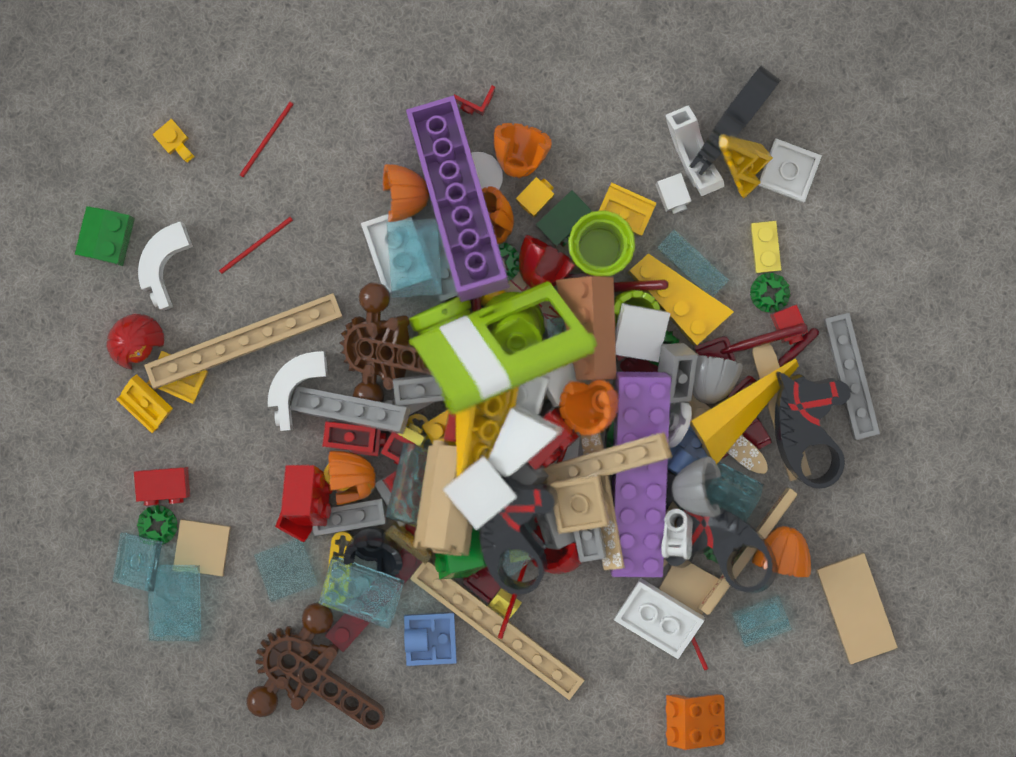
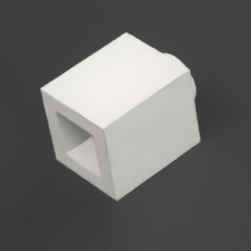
[656,173,691,214]

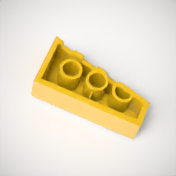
[628,254,734,346]

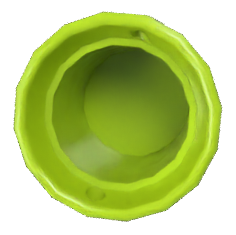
[568,210,635,277]
[484,292,545,355]
[409,296,471,335]

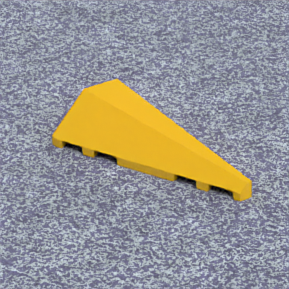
[720,135,773,198]
[690,358,799,464]

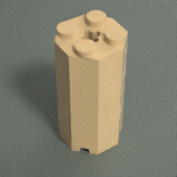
[414,440,473,556]

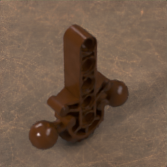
[339,282,432,403]
[246,603,385,729]

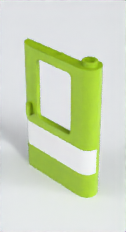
[409,281,597,415]

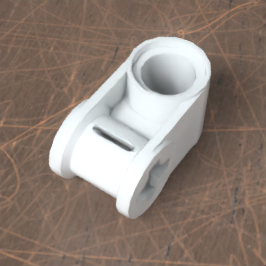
[662,509,693,559]

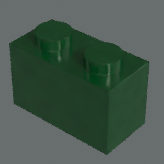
[535,190,593,248]

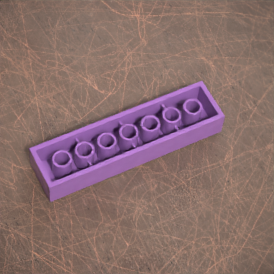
[406,96,510,302]
[610,372,671,577]

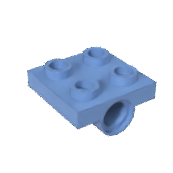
[667,425,708,475]
[404,612,457,666]

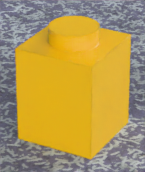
[516,177,555,218]

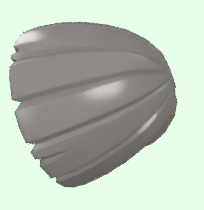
[692,356,743,404]
[672,457,721,517]

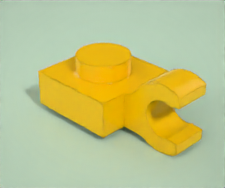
[152,119,195,163]

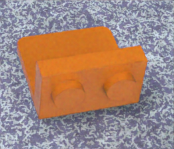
[666,694,725,750]

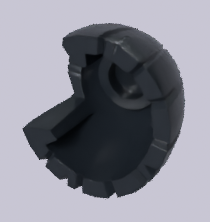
[344,527,403,583]

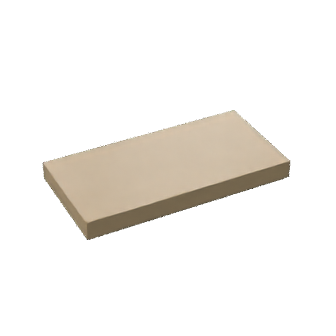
[816,553,898,664]

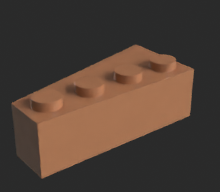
[556,276,616,380]

